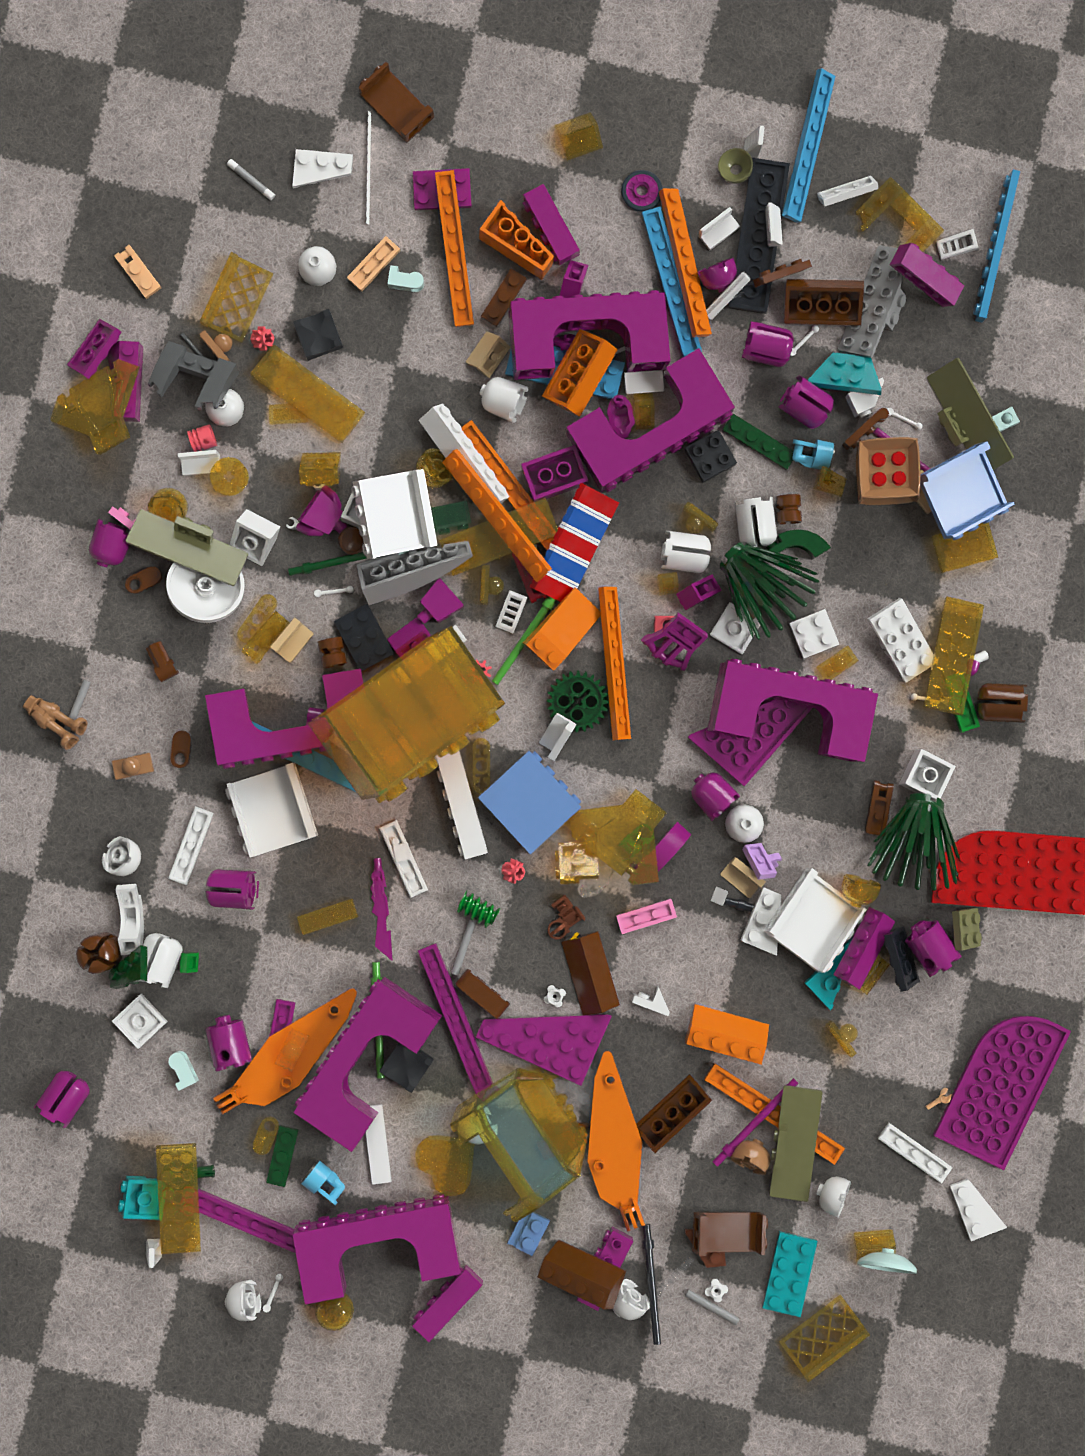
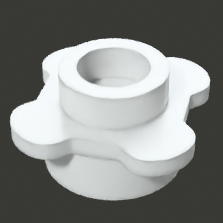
[544,985,566,1007]
[705,1279,728,1302]

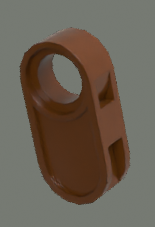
[125,566,162,594]
[170,730,192,768]

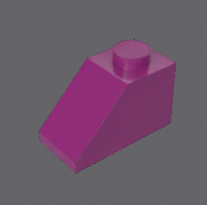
[560,260,589,298]
[676,574,722,611]

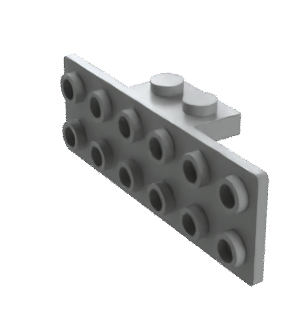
[838,245,906,358]

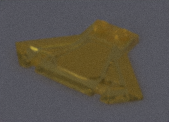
[51,359,140,455]
[570,789,666,885]

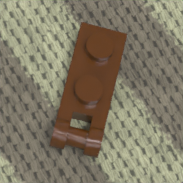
[842,408,889,450]
[864,780,894,836]

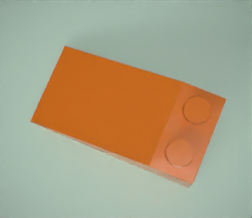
[523,587,601,671]

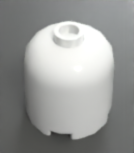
[480,377,528,423]

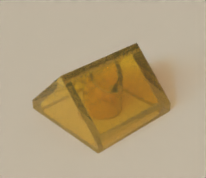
[555,112,603,161]

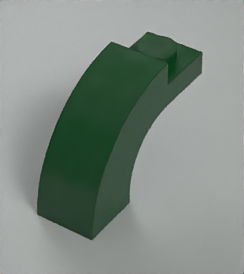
[766,529,831,560]

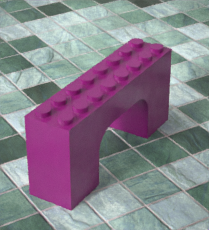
[508,290,671,380]
[566,348,735,493]
[707,659,879,762]
[205,669,373,769]
[293,977,442,1152]
[293,1194,461,1304]

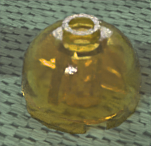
[416,448,453,488]
[148,488,188,522]
[841,874,881,908]
[315,1293,354,1331]

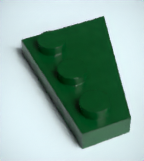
[109,945,147,989]

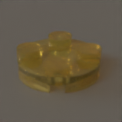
[209,457,249,496]

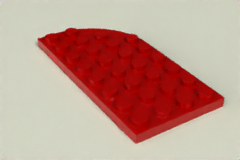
[931,830,1085,915]

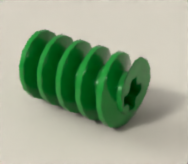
[457,891,501,928]

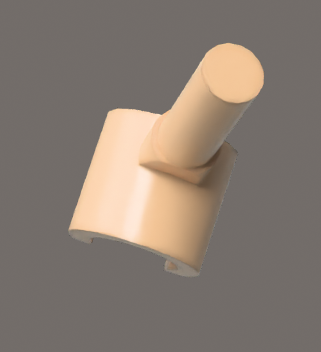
[926,1088,952,1110]

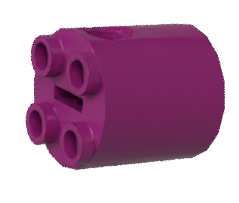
[905,920,962,977]
[205,1015,252,1071]

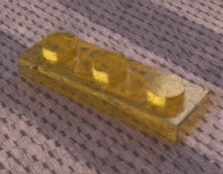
[297,898,358,935]

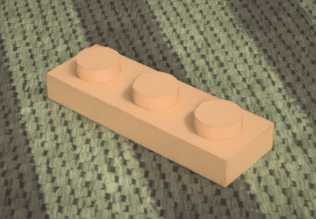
[347,236,400,292]

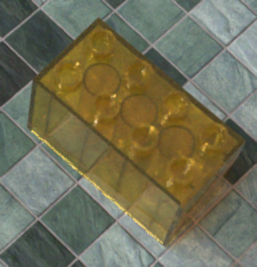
[307,626,505,803]

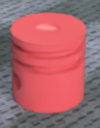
[187,424,217,452]

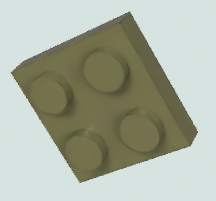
[952,908,982,950]

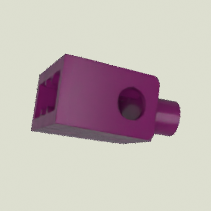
[417,578,465,624]

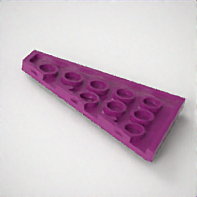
[687,699,815,787]
[476,1015,612,1086]

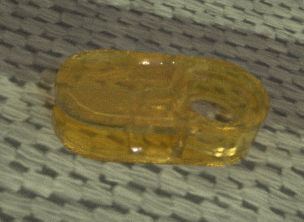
[253,1116,279,1155]

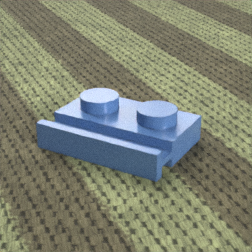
[507,1208,550,1256]

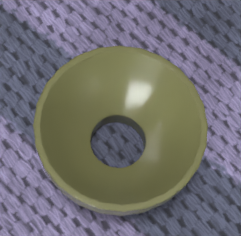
[718,148,753,184]

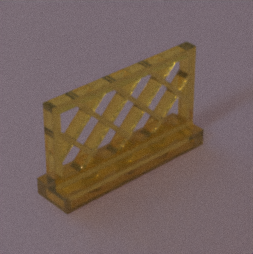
[200,252,273,343]
[779,1294,870,1382]

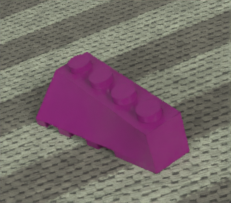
[107,341,143,422]

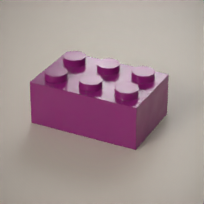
[521,445,588,503]

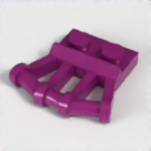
[641,612,708,671]

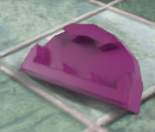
[553,334,575,350]

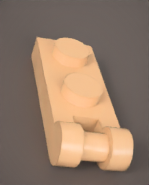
[114,245,161,299]

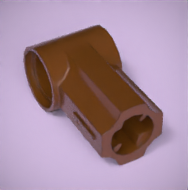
[146,641,179,682]

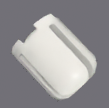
[734,497,777,547]
[661,531,711,573]
[143,933,183,988]

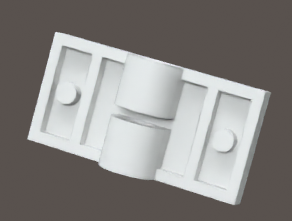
[867,598,938,683]

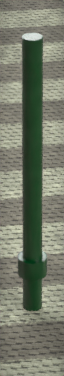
[288,552,367,576]

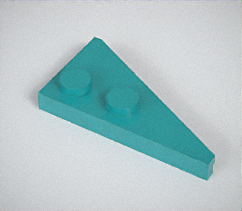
[804,936,853,1010]

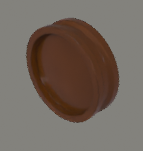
[338,526,364,554]

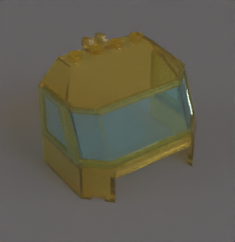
[450,1068,588,1223]

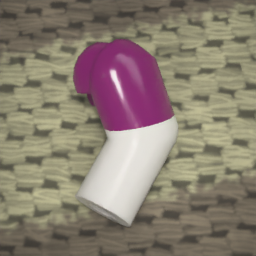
[965,651,989,676]

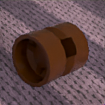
[776,494,802,525]
[317,637,347,668]

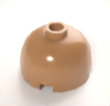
[730,1139,770,1175]

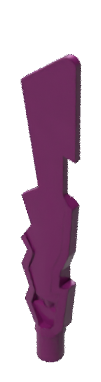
[370,858,393,961]

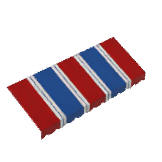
[529,482,619,602]

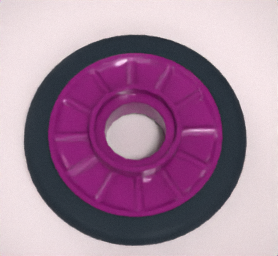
[621,170,663,212]

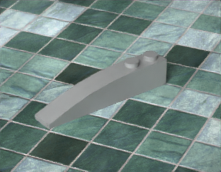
[356,541,473,605]

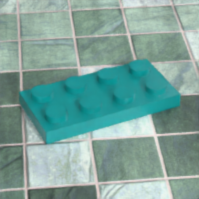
[762,1231,818,1317]

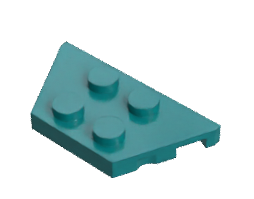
[808,352,882,395]

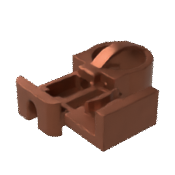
[548,895,585,939]

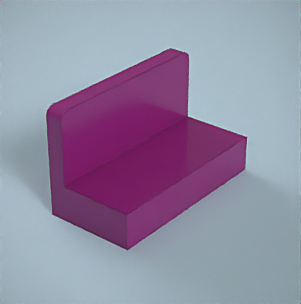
[387,617,434,662]

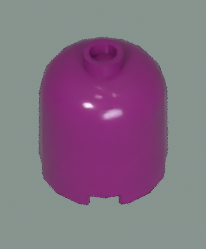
[88,519,130,568]
[691,772,740,821]

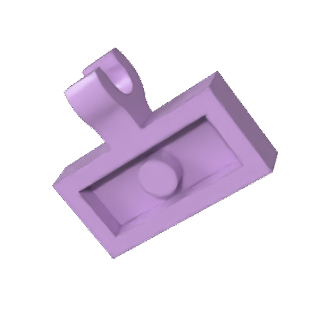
[742,843,782,880]

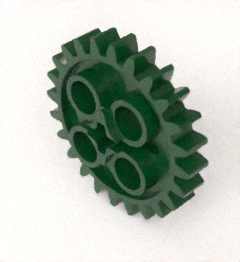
[546,670,609,733]

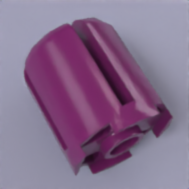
[742,321,794,368]
[778,375,834,429]
[205,869,259,910]
[34,1071,90,1128]

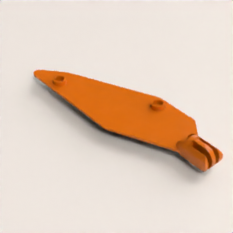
[213,988,357,1115]
[587,1051,645,1231]

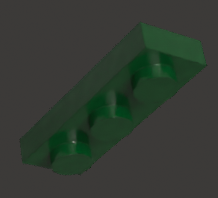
[266,1125,299,1187]

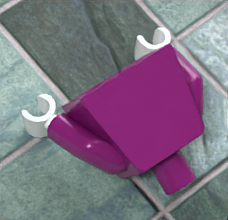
[286,478,347,536]

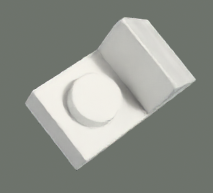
[631,986,670,1016]

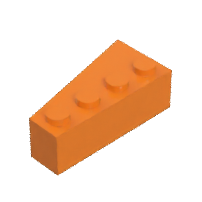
[479,200,554,280]

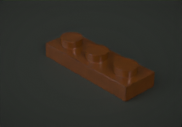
[753,259,812,287]
[481,268,527,327]

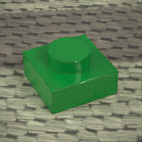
[180,952,199,973]

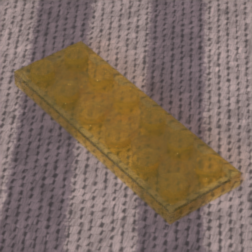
[250,345,365,443]
[439,498,558,576]
[924,596,984,716]
[156,1143,201,1254]

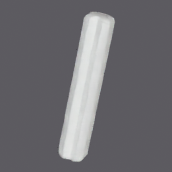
[706,272,750,320]

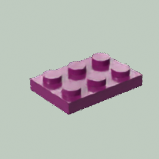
[413,168,472,211]
[67,318,122,379]

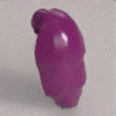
[607,395,635,439]

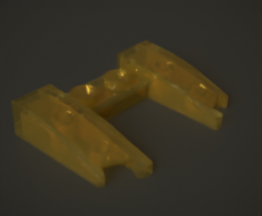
[856,177,944,252]

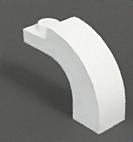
[116,884,144,955]

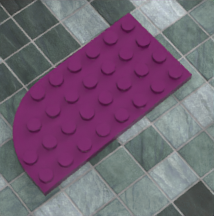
[933,1016,1071,1170]

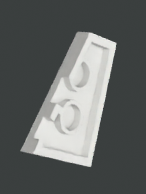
[292,149,353,188]
[740,887,781,956]
[949,1179,1007,1241]

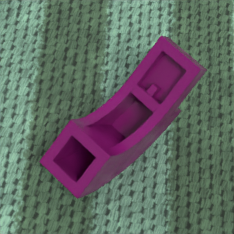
[633,822,691,882]

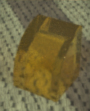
[657,572,679,596]

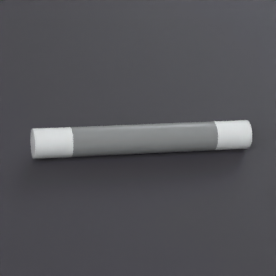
[227,159,275,201]

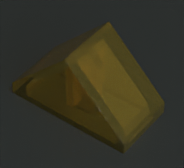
[633,392,655,430]
[813,466,847,497]

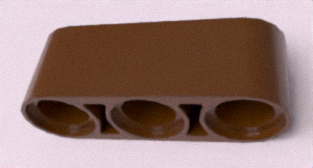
[455,969,510,1019]

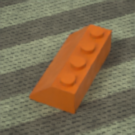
[542,329,618,417]
[685,1004,769,1065]

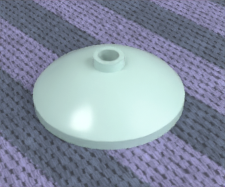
[857,1248,917,1274]

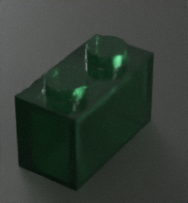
[431,501,472,535]

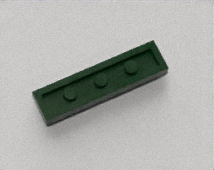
[722,414,794,470]

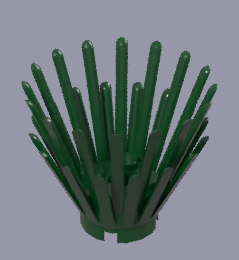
[720,542,819,640]
[867,793,960,891]

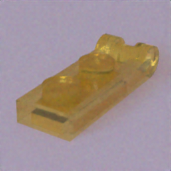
[242,611,290,664]

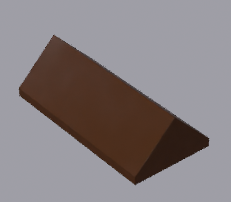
[562,931,620,1016]
[636,1074,712,1153]

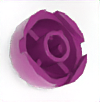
[697,258,737,293]

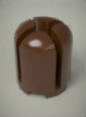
[977,683,1028,723]
[76,932,123,974]

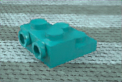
[118,1176,167,1220]

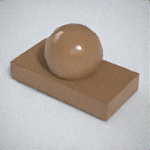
[200,330,232,362]
[112,753,154,780]

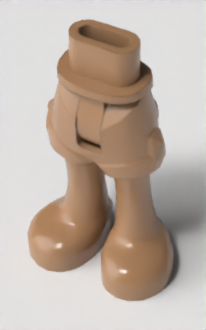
[23,695,88,750]

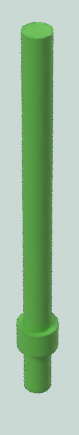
[492,597,556,685]
[371,962,385,1078]

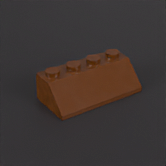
[784,279,864,325]
[537,1240,626,1310]

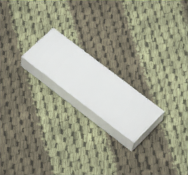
[817,176,878,207]

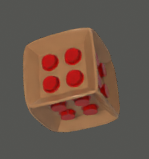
[856,437,920,505]

